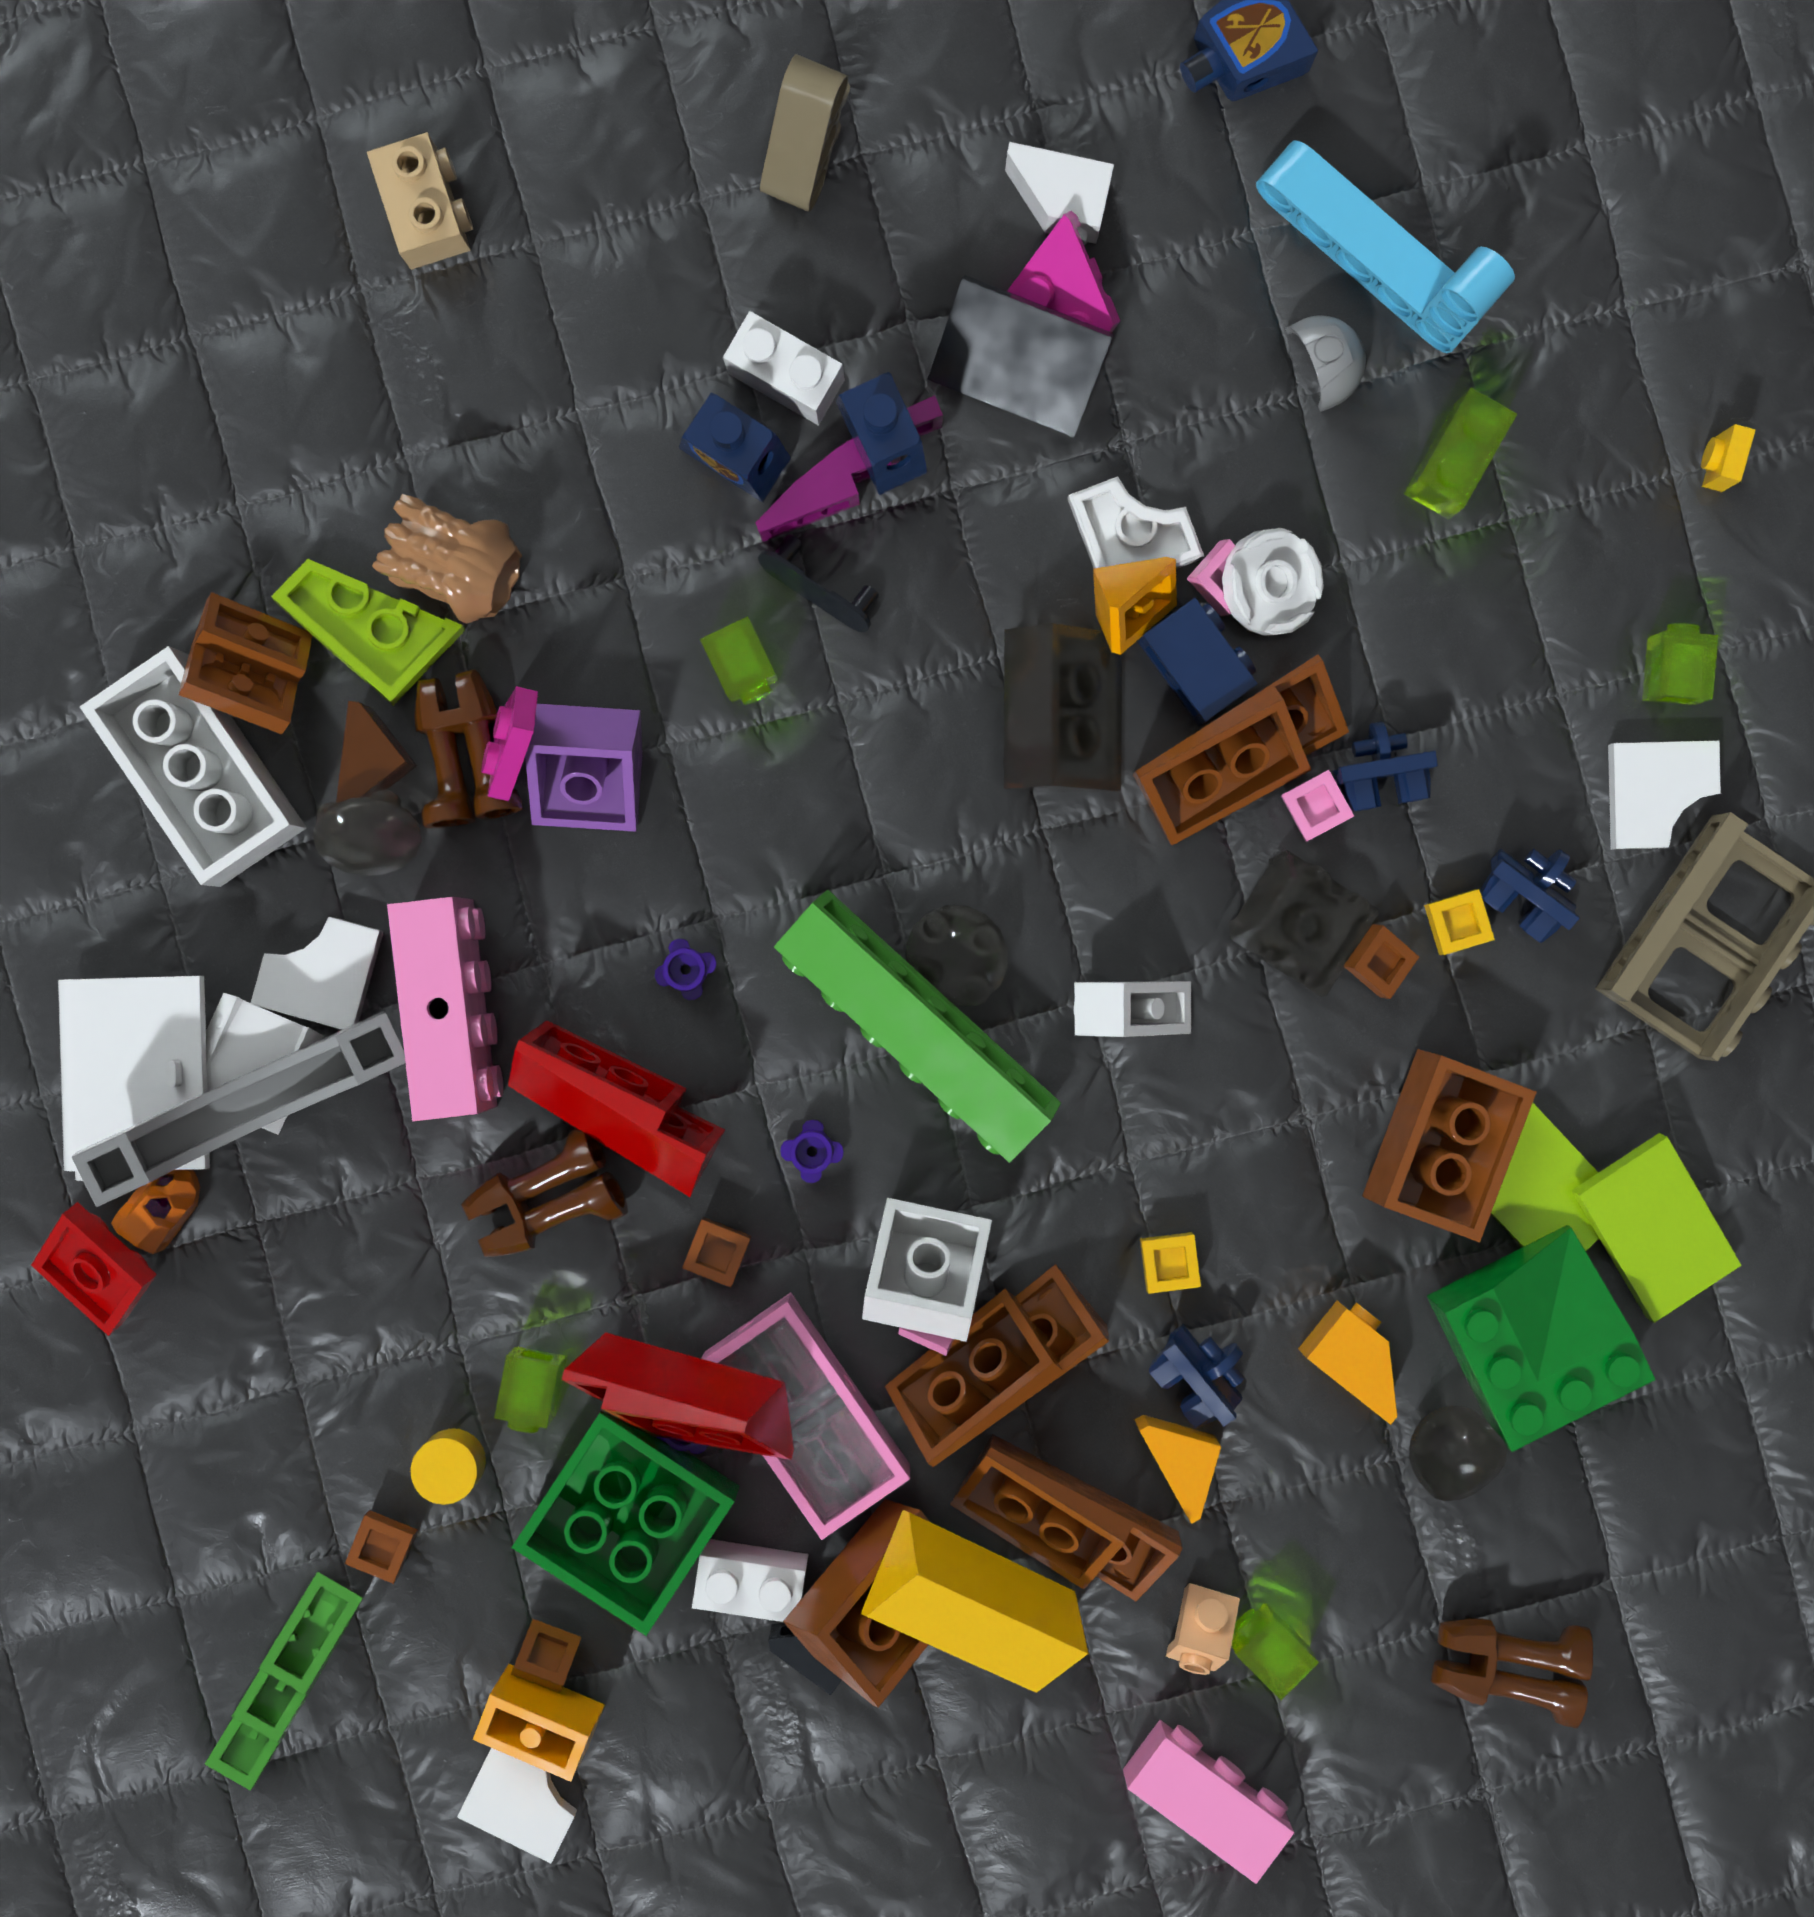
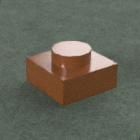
[1344,924,1419,999]
[682,1217,752,1288]
[345,1510,418,1584]
[511,1619,582,1693]

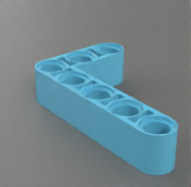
[1256,140,1515,353]

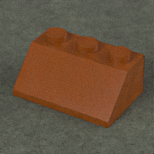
[1362,1049,1537,1242]
[783,1499,930,1708]

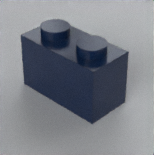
[1138,598,1258,726]

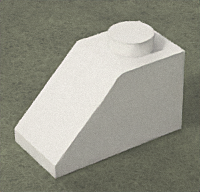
[1005,142,1114,245]
[1074,981,1191,1037]

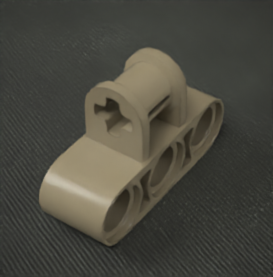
[760,54,850,212]

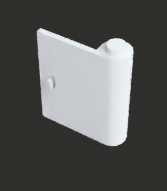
[58,976,210,1181]

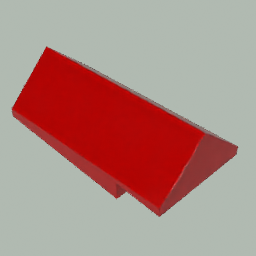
[508,1020,725,1197]
[561,1332,794,1460]

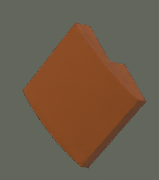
[178,592,312,734]

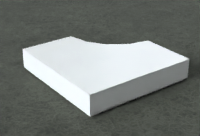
[1067,476,1204,569]
[1608,741,1721,849]
[251,917,384,1030]
[457,1748,577,1863]

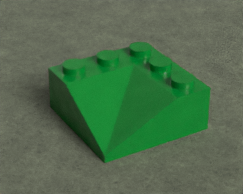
[1427,1225,1656,1452]
[511,1411,740,1636]

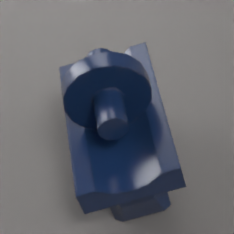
[1331,722,1438,812]
[1480,849,1580,943]
[1149,1325,1244,1429]

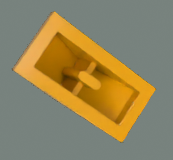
[1093,557,1177,655]
[1134,1415,1221,1524]

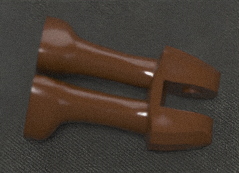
[415,669,523,828]
[461,1128,628,1257]
[1430,1619,1593,1728]

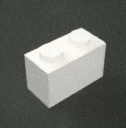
[723,311,845,426]
[692,1539,809,1622]

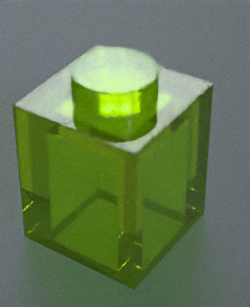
[700,616,779,705]
[1642,623,1718,705]
[494,1346,567,1433]
[1232,1602,1319,1700]

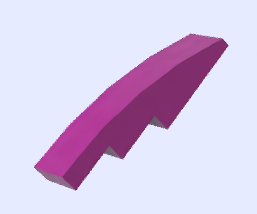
[755,395,943,542]

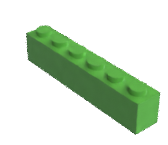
[774,890,1061,1163]

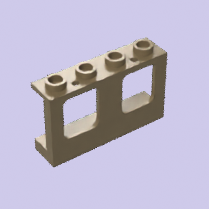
[1595,812,1814,1061]

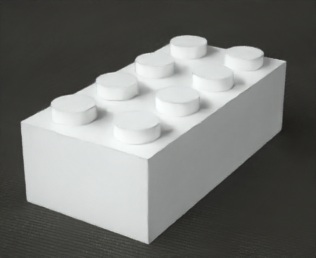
[80,646,307,887]

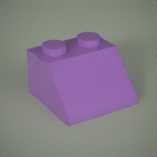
[525,704,643,832]

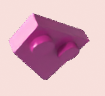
[1007,211,1121,333]
[481,686,538,801]

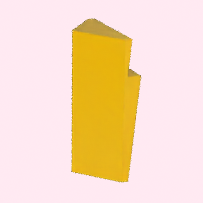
[861,1510,1089,1693]

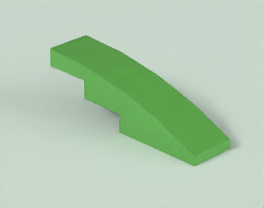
[205,1572,363,1791]

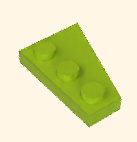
[271,559,465,706]

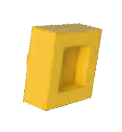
[1701,424,1755,492]
[1424,889,1495,955]
[1140,1232,1201,1294]

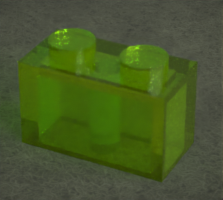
[1404,388,1517,519]

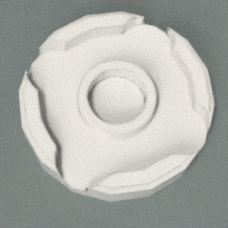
[1222,528,1324,636]

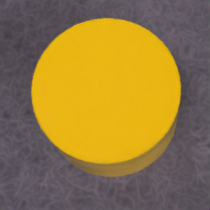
[411,1428,486,1505]

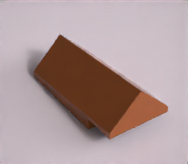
[1133,654,1349,845]
[884,1264,1109,1467]
[950,1434,1183,1602]

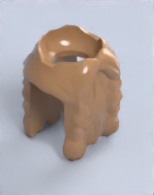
[372,494,522,624]

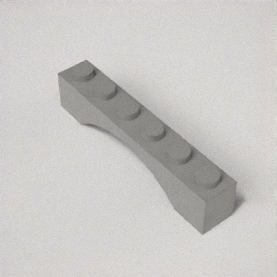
[71,1011,405,1207]

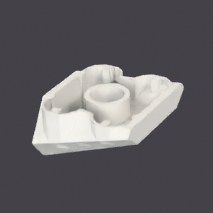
[206,993,324,1135]

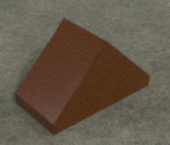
[336,701,417,811]

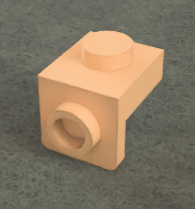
[1166,1583,1240,1675]

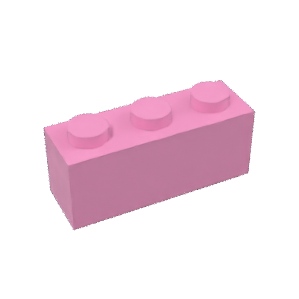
[1123,1720,1294,1884]

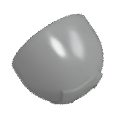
[1285,315,1366,412]

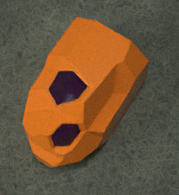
[111,1170,200,1254]

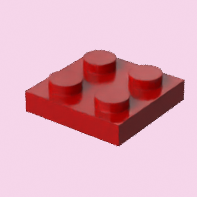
[31,1202,157,1336]

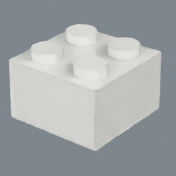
[862,1198,992,1342]

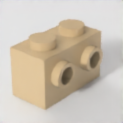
[367,132,473,270]

